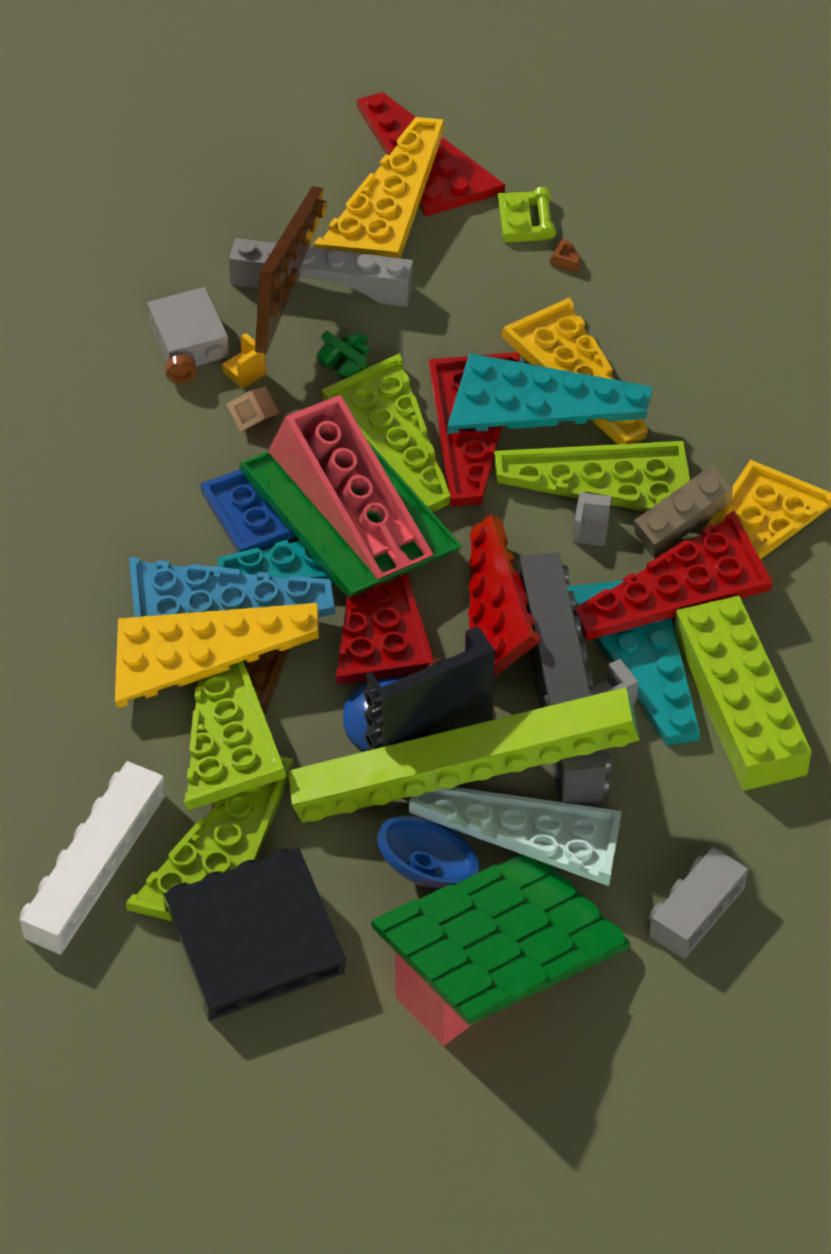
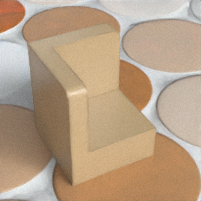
[226,386,279,432]

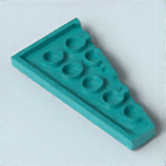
[447,353,653,434]
[567,580,700,745]

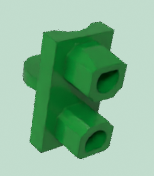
[316,330,370,380]

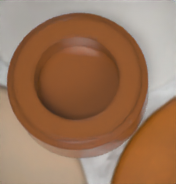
[165,354,197,384]

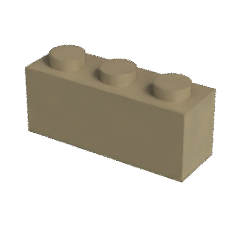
[634,465,733,558]

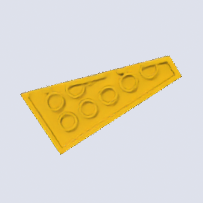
[313,117,445,258]
[501,297,648,444]
[706,460,831,559]
[115,603,319,709]

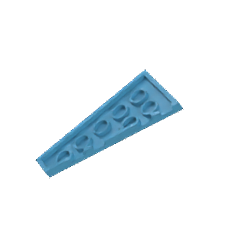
[129,557,336,617]

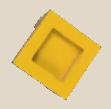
[222,333,266,389]

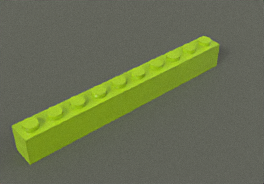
[288,687,640,823]

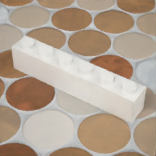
[19,761,166,955]

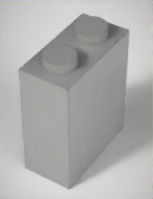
[147,287,229,366]

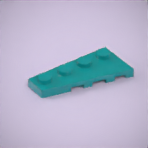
[217,540,335,584]

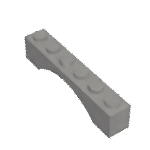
[229,238,413,307]

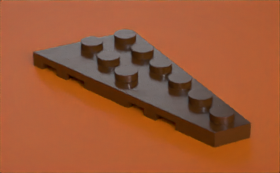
[255,186,327,354]

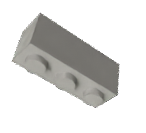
[648,847,748,959]

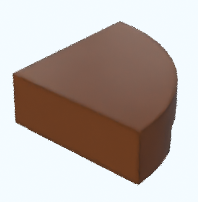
[550,239,581,273]

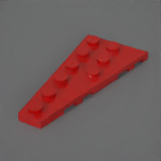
[574,511,773,641]

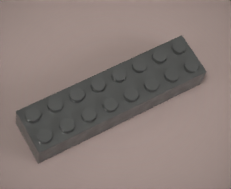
[519,552,611,808]

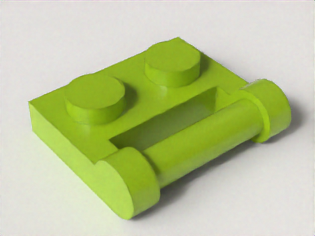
[498,187,556,243]

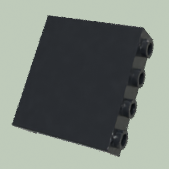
[364,626,495,751]
[164,847,346,1021]

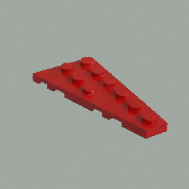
[357,92,505,217]
[428,352,520,507]
[468,514,541,678]
[336,573,434,685]

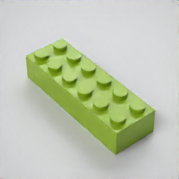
[674,596,812,791]

